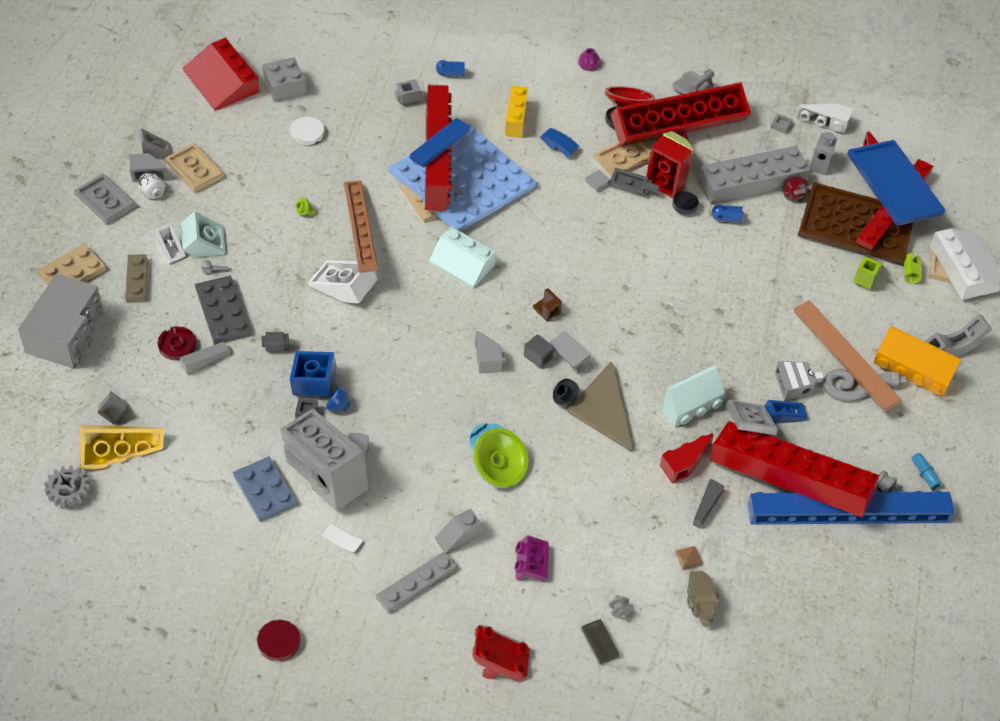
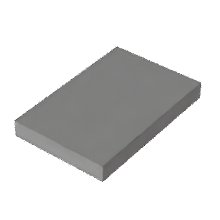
[74,173,136,225]
[726,400,778,435]

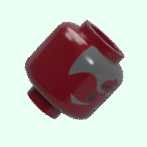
[782,176,810,202]

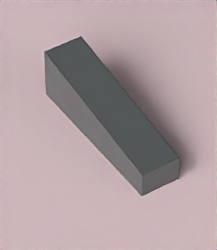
[693,478,725,529]

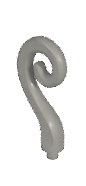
[823,369,906,402]

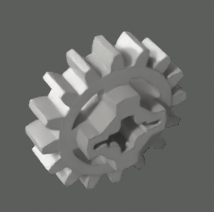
[44,465,91,508]

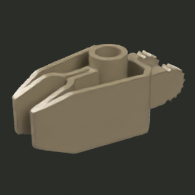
[687,571,719,627]

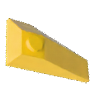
[79,425,164,469]

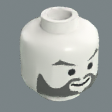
[138,173,165,199]

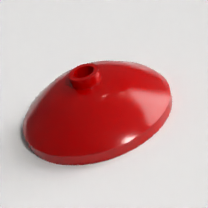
[605,86,655,107]

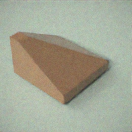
[675,546,702,570]

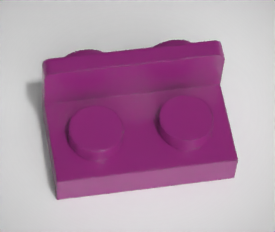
[514,535,549,582]

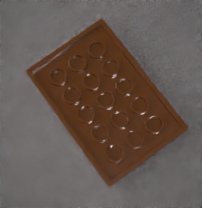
[797,182,913,264]

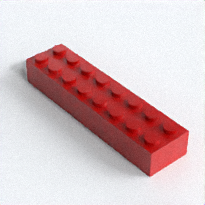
[611,82,751,147]
[425,84,452,211]
[711,421,880,517]

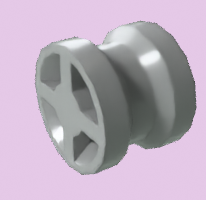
[877,470,898,492]

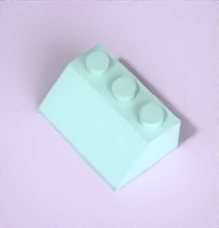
[429,227,496,288]
[662,365,725,427]

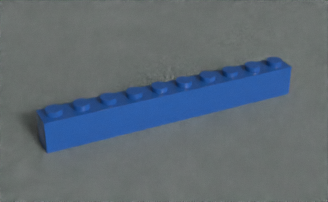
[748,491,955,525]

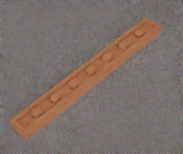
[344,180,378,273]
[794,300,901,412]

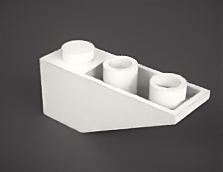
[796,104,853,134]

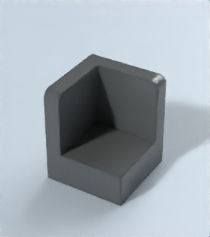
[524,334,554,369]
[97,391,127,424]

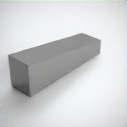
[180,342,230,375]

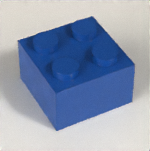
[289,351,337,397]

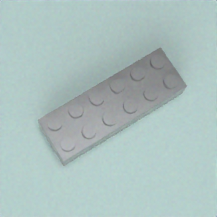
[698,146,811,205]

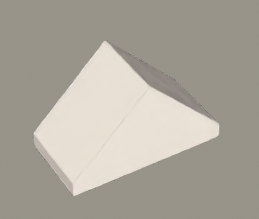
[154,222,186,264]

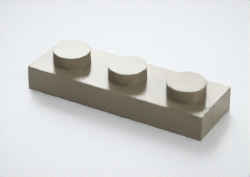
[126,254,147,303]

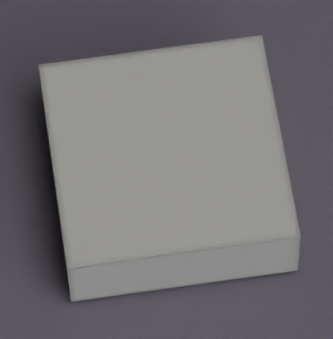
[770,113,793,134]
[585,170,610,192]

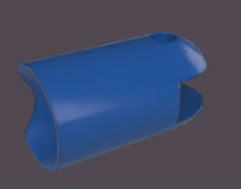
[436,60,465,76]
[712,204,744,222]

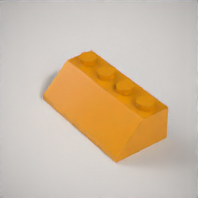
[873,326,961,397]

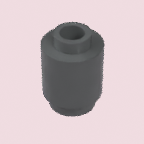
[262,332,289,351]

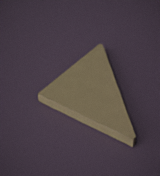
[568,362,632,451]

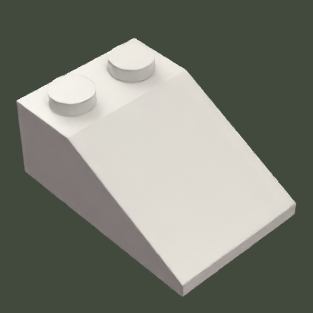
[307,260,378,303]

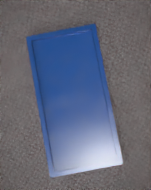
[847,140,945,226]

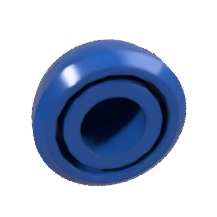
[325,386,352,412]

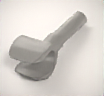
[201,260,228,275]

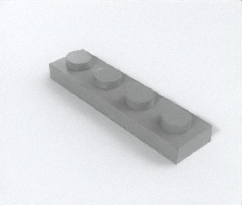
[376,552,457,614]

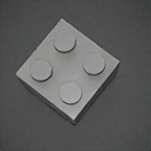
[262,57,306,102]

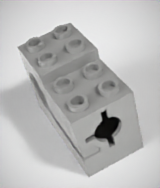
[18,273,104,369]
[280,408,369,511]

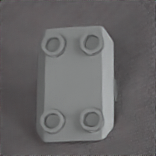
[672,69,719,94]

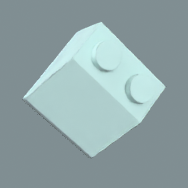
[181,211,226,258]

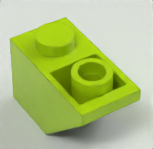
[853,256,884,289]

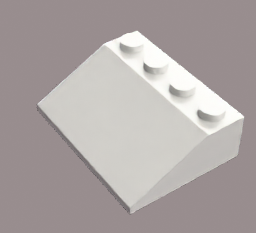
[930,229,1000,300]

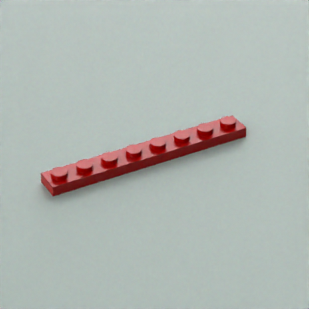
[856,159,934,251]

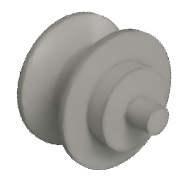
[609,595,632,619]

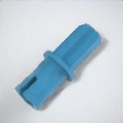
[911,453,942,490]

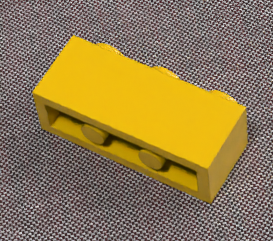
[505,85,528,138]

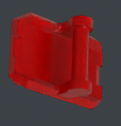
[472,625,530,681]

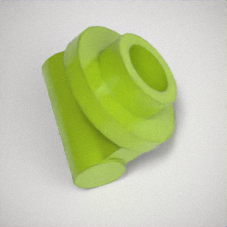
[295,197,316,216]

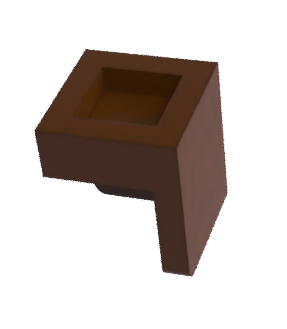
[533,288,562,322]

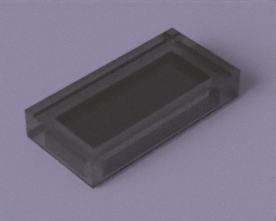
[581,619,620,665]

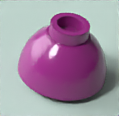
[578,48,601,71]

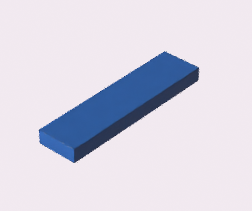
[410,118,470,168]

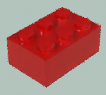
[646,135,693,199]

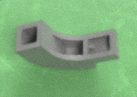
[925,314,992,357]

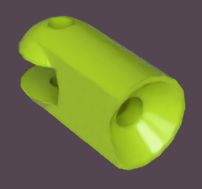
[904,253,922,284]

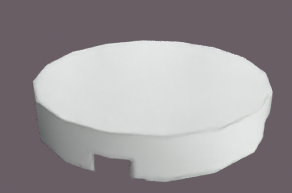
[290,117,324,146]

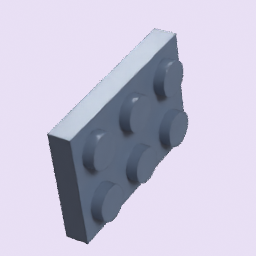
[233,456,296,522]

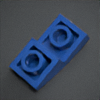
[540,128,579,158]

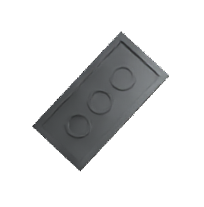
[195,275,251,345]

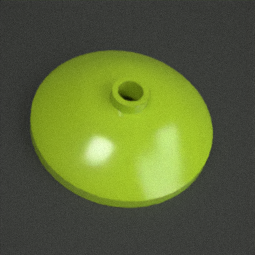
[473,428,529,488]

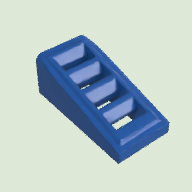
[764,400,807,423]

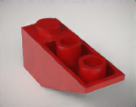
[660,433,714,484]

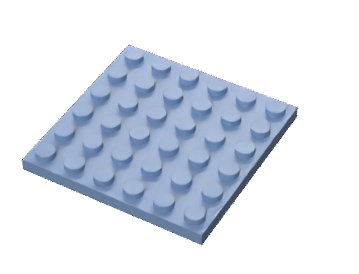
[389,123,538,232]

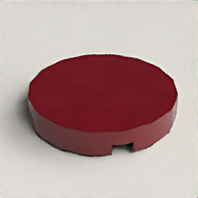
[157,326,197,360]
[257,619,300,661]

